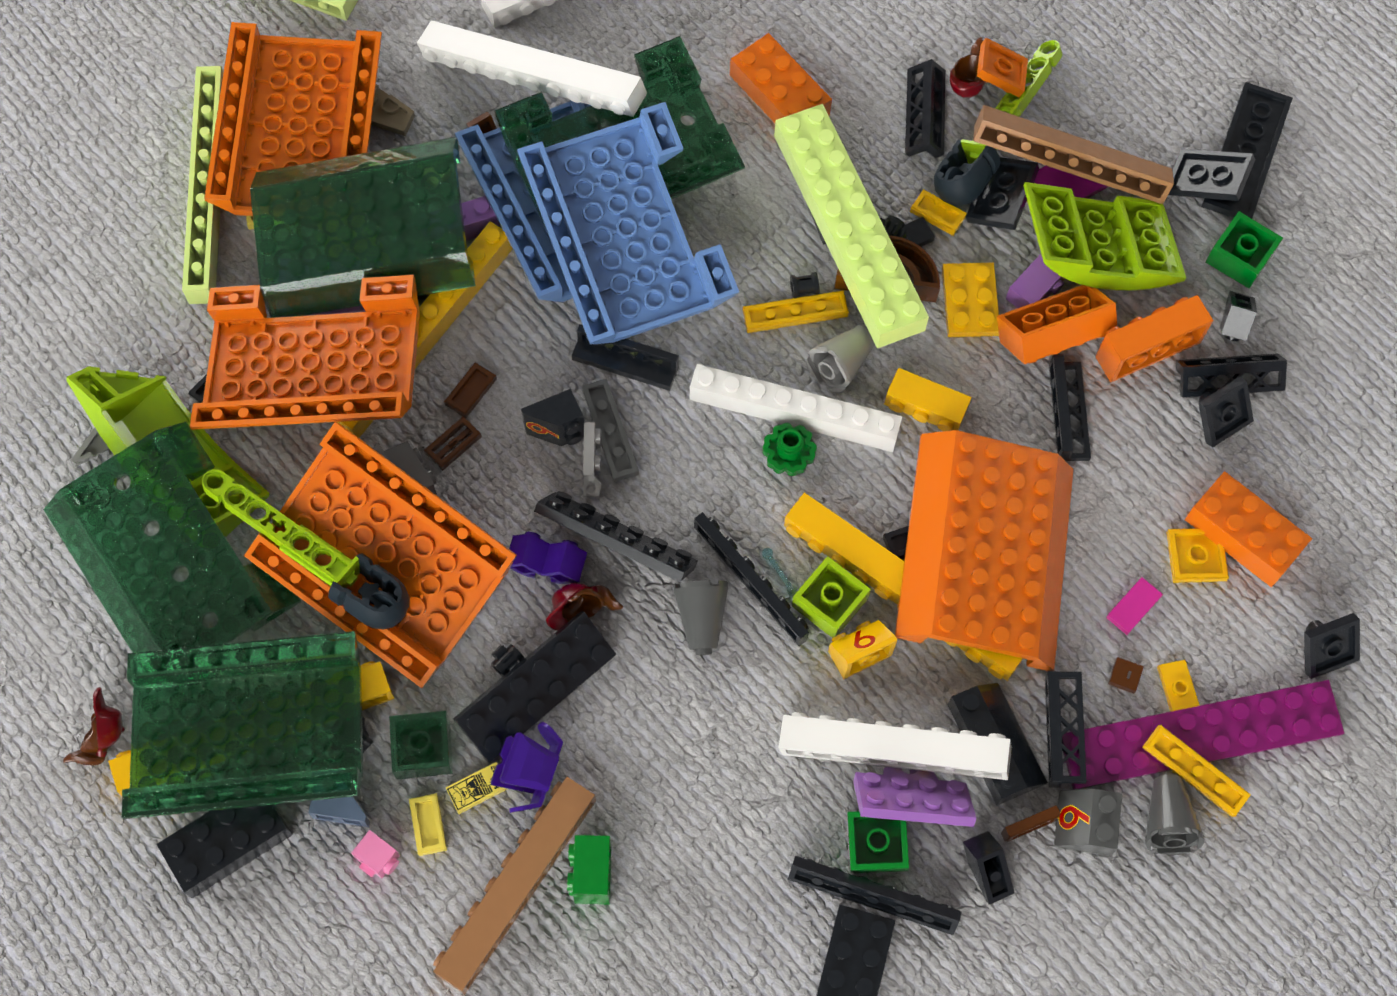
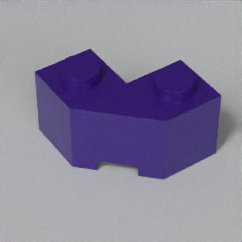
[509,531,587,584]

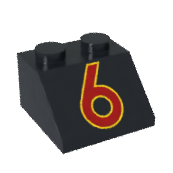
[521,389,584,447]

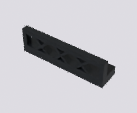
[905,59,946,158]
[571,324,679,391]
[1176,353,1287,398]
[1049,354,1091,461]
[1045,671,1087,788]

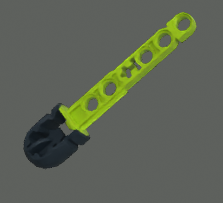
[934,40,1063,206]
[202,469,410,630]

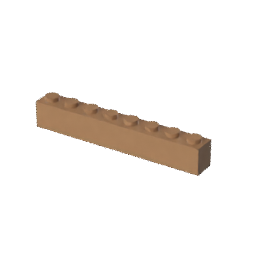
[973,105,1174,204]
[433,777,596,995]

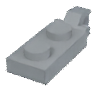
[583,422,602,497]

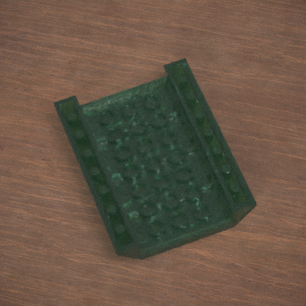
[250,137,476,318]
[121,631,363,819]

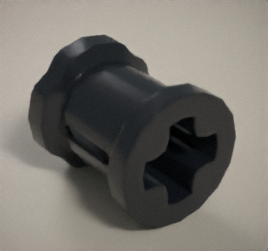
[790,272,820,298]

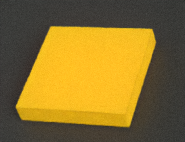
[1166,528,1229,583]

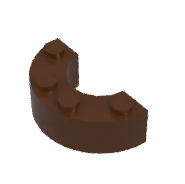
[834,236,940,303]

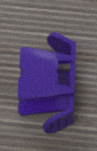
[491,722,563,813]

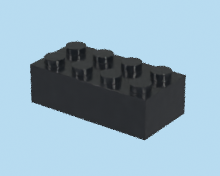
[156,781,293,898]

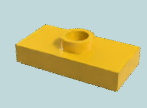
[910,189,967,236]
[1157,660,1200,712]

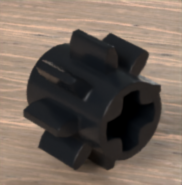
[880,215,906,238]
[491,644,525,677]

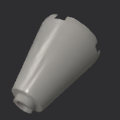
[806,325,875,393]

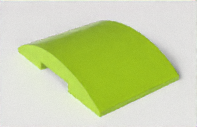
[1023,182,1186,291]

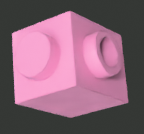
[351,830,400,878]

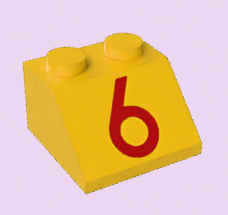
[828,620,897,680]

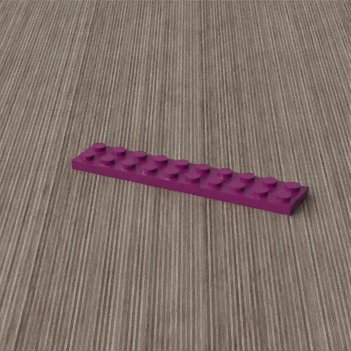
[1062,680,1345,790]

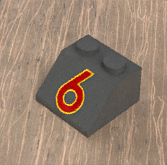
[1054,789,1122,856]

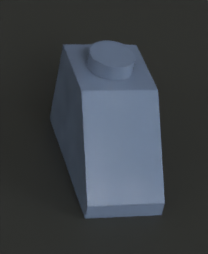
[308,777,370,827]

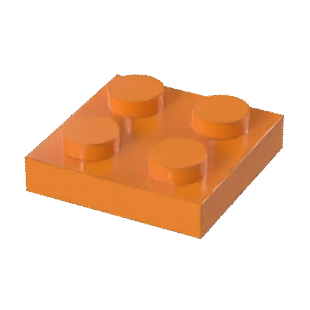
[977,38,1028,97]

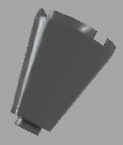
[673,580,728,655]
[1145,772,1204,855]

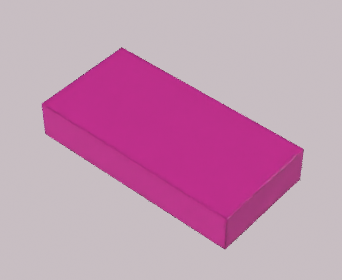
[1106,577,1163,635]

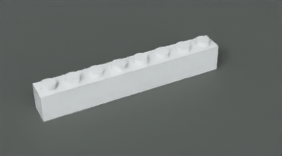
[690,364,902,452]
[779,712,1012,780]

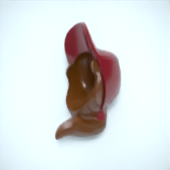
[949,37,986,98]
[546,583,623,630]
[63,687,125,766]

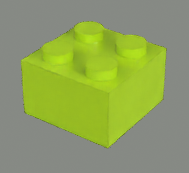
[792,556,871,638]

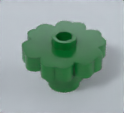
[762,423,817,476]

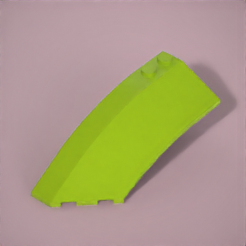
[66,366,270,550]

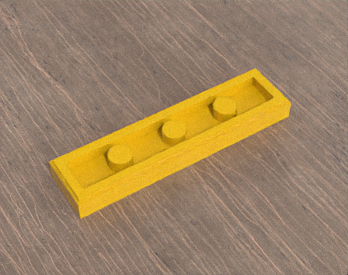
[742,290,849,333]
[1142,725,1251,817]

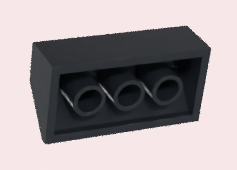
[948,683,1048,806]

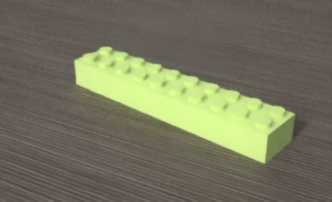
[774,104,929,349]

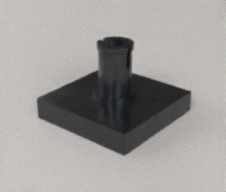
[1198,377,1254,447]
[1304,613,1360,679]

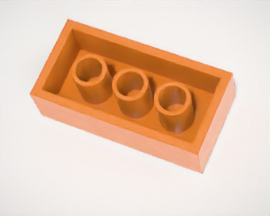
[730,33,832,123]
[997,285,1117,364]
[1095,295,1214,383]
[1184,471,1313,588]

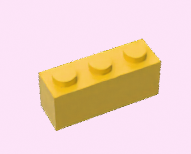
[884,368,972,431]

